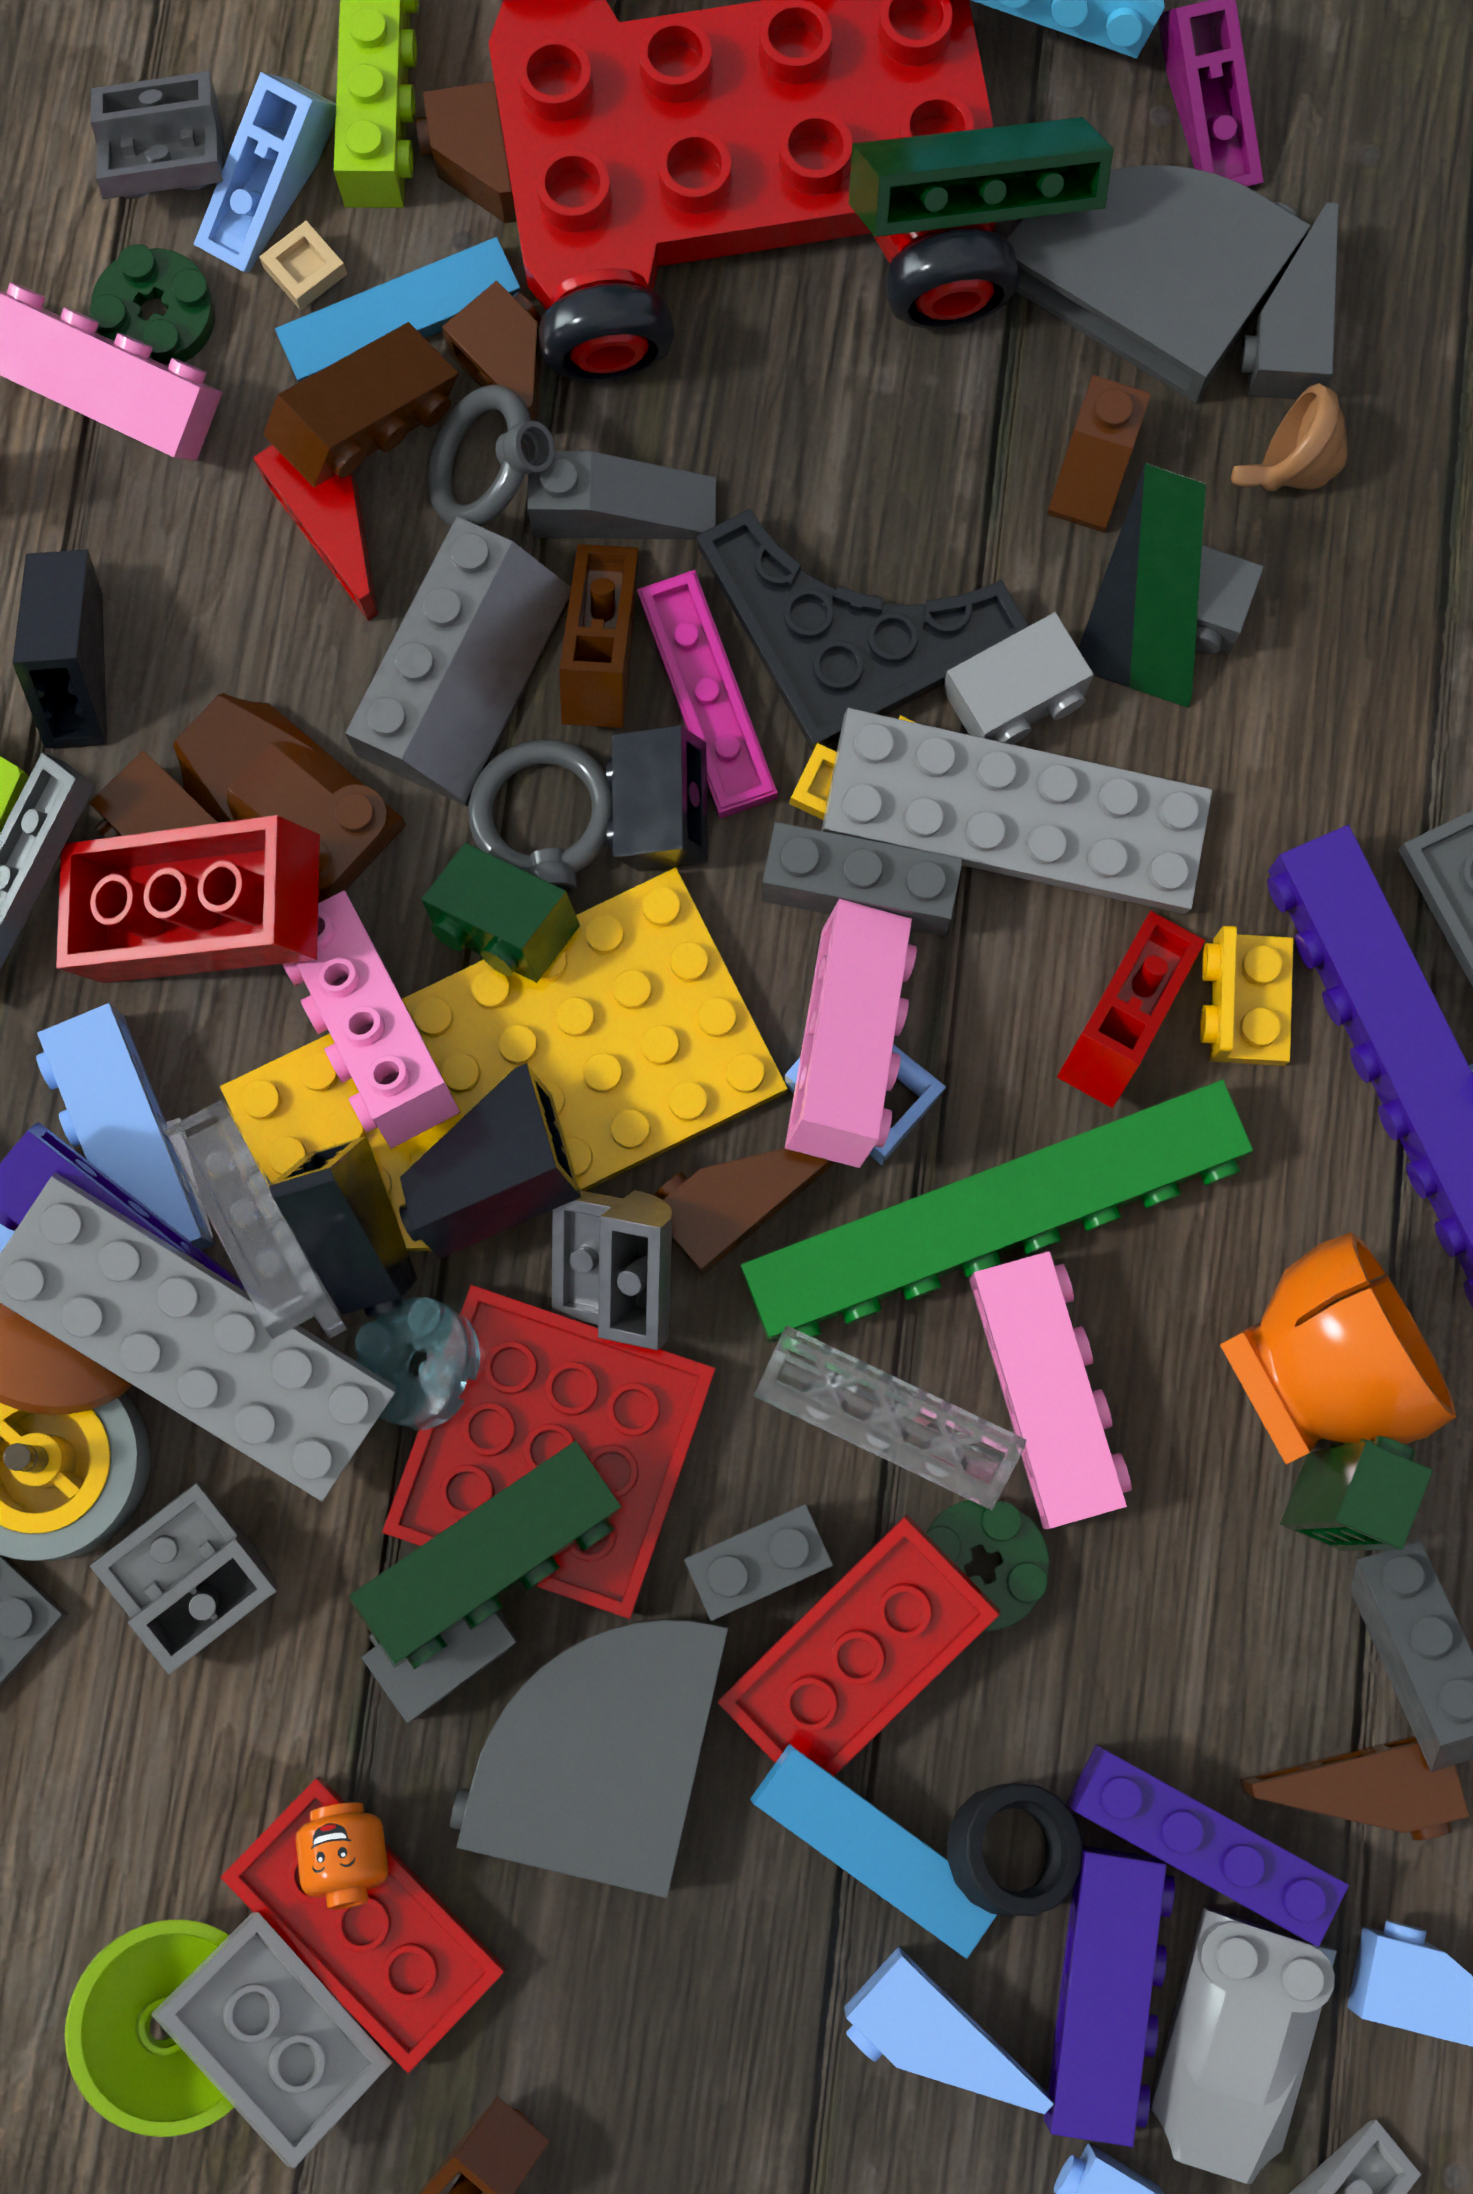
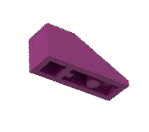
[1158,0,1264,187]

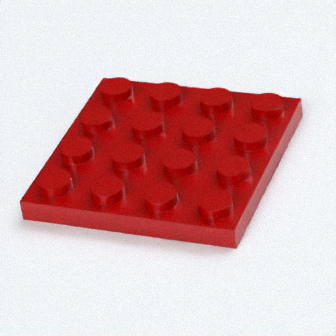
[382,1285,716,1619]

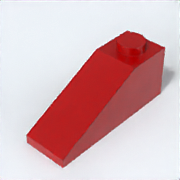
[253,445,378,621]
[1057,910,1206,1109]

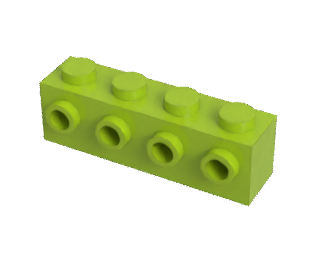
[334,0,419,208]

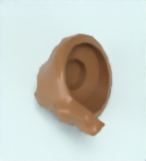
[1231,383,1347,491]

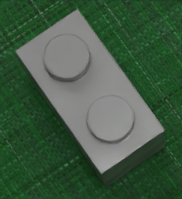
[943,612,1094,745]

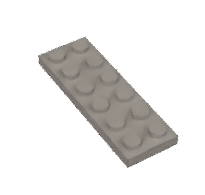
[821,708,1212,914]
[0,1172,396,1501]

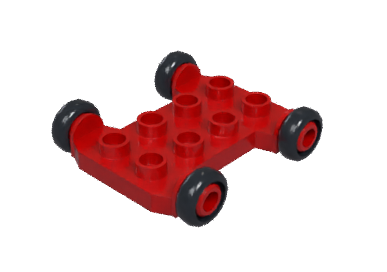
[488,0,1020,382]

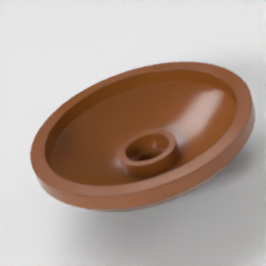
[0,1303,133,1415]

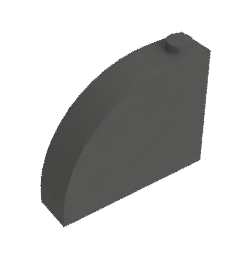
[1006,165,1311,404]
[450,1619,729,1898]

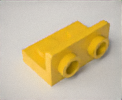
[1200,926,1293,1066]

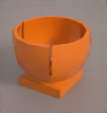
[1220,1232,1457,1465]

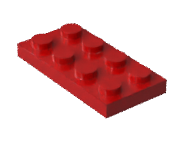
[717,1514,1001,1776]
[220,1776,507,2073]

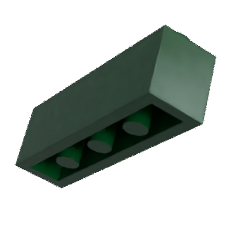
[848,117,1114,237]
[1280,1435,1433,1551]
[349,1441,621,1670]

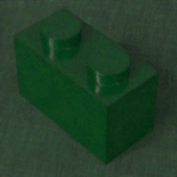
[421,843,580,983]

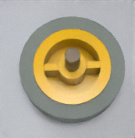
[0,1393,150,1560]

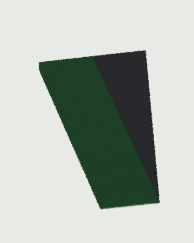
[1078,463,1206,708]

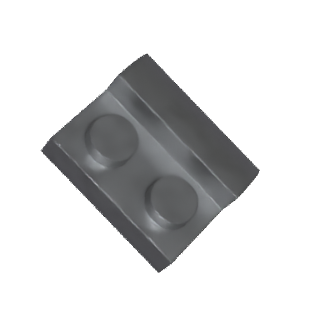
[90,71,227,199]
[552,1190,672,1350]
[89,1480,277,1675]

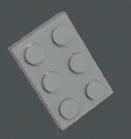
[151,1912,392,2168]

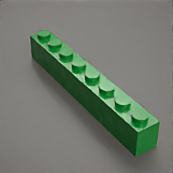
[741,1080,1253,1348]

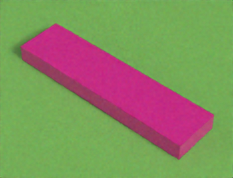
[637,570,778,819]

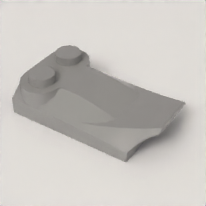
[1150,1906,1337,2184]

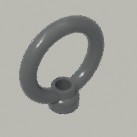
[428,385,554,527]
[468,739,613,896]

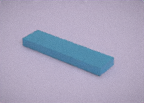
[275,237,521,383]
[750,1743,998,1959]

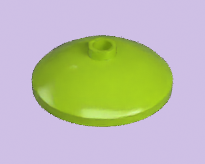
[65,1920,234,2137]

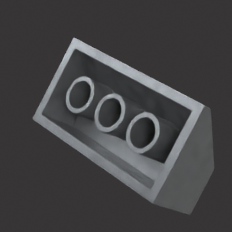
[345,516,571,806]

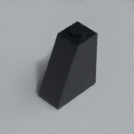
[12,549,107,748]
[399,1063,581,1259]
[269,1136,418,1317]

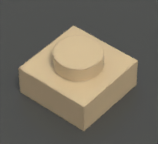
[259,221,347,310]

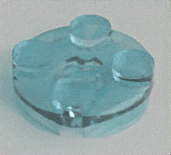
[355,1297,480,1430]

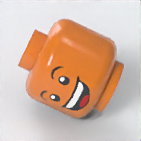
[295,1803,389,1910]

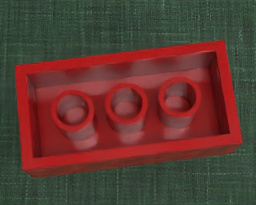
[56,815,320,983]

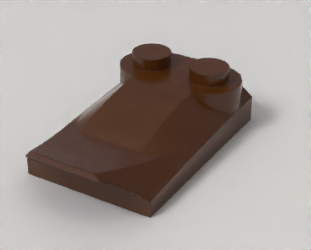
[173,693,406,903]

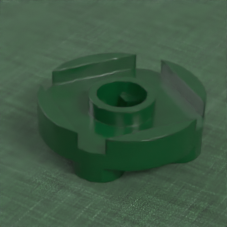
[89,244,216,364]
[926,1498,1049,1631]

